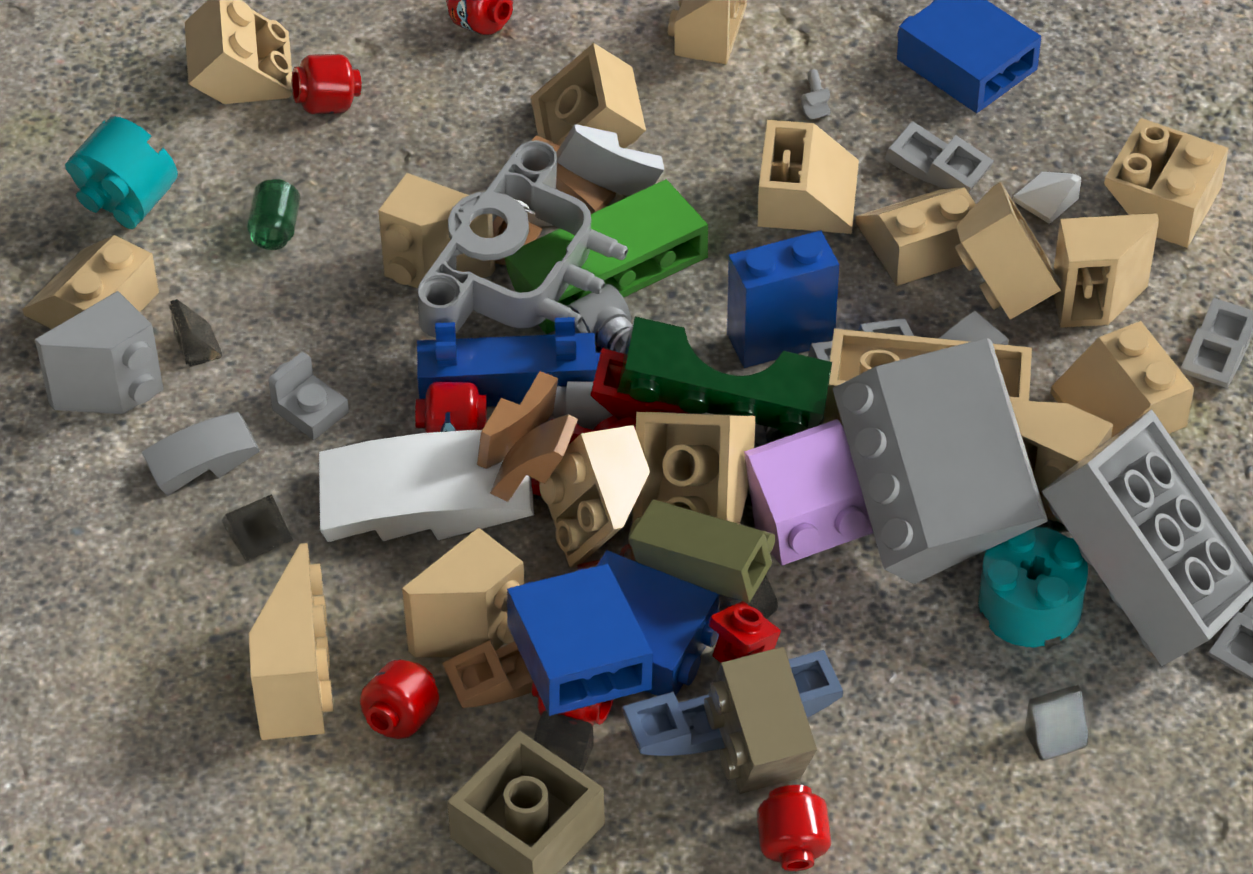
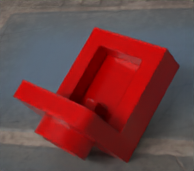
[708,601,781,663]

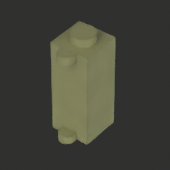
[629,499,775,603]

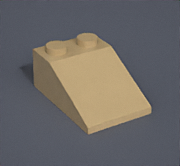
[631,412,755,561]

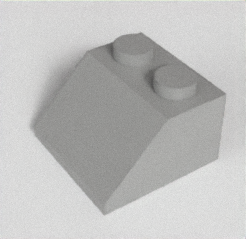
[35,291,164,414]

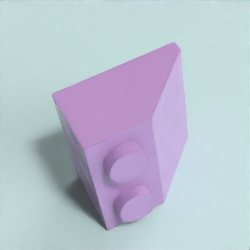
[744,419,873,566]

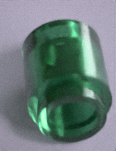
[247,179,301,250]

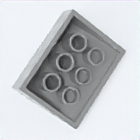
[832,338,1048,584]
[1041,410,1253,666]

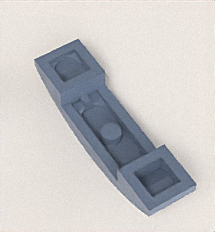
[623,650,843,756]

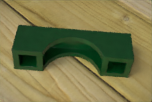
[617,316,832,436]

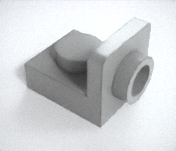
[268,352,349,440]

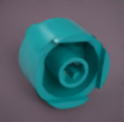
[65,116,178,229]
[978,527,1088,648]

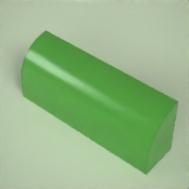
[505,179,708,334]

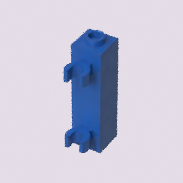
[417,317,600,407]

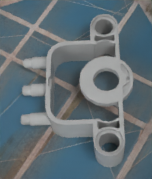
[418,140,628,338]

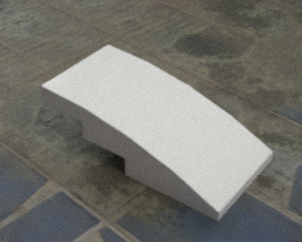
[319,430,534,542]

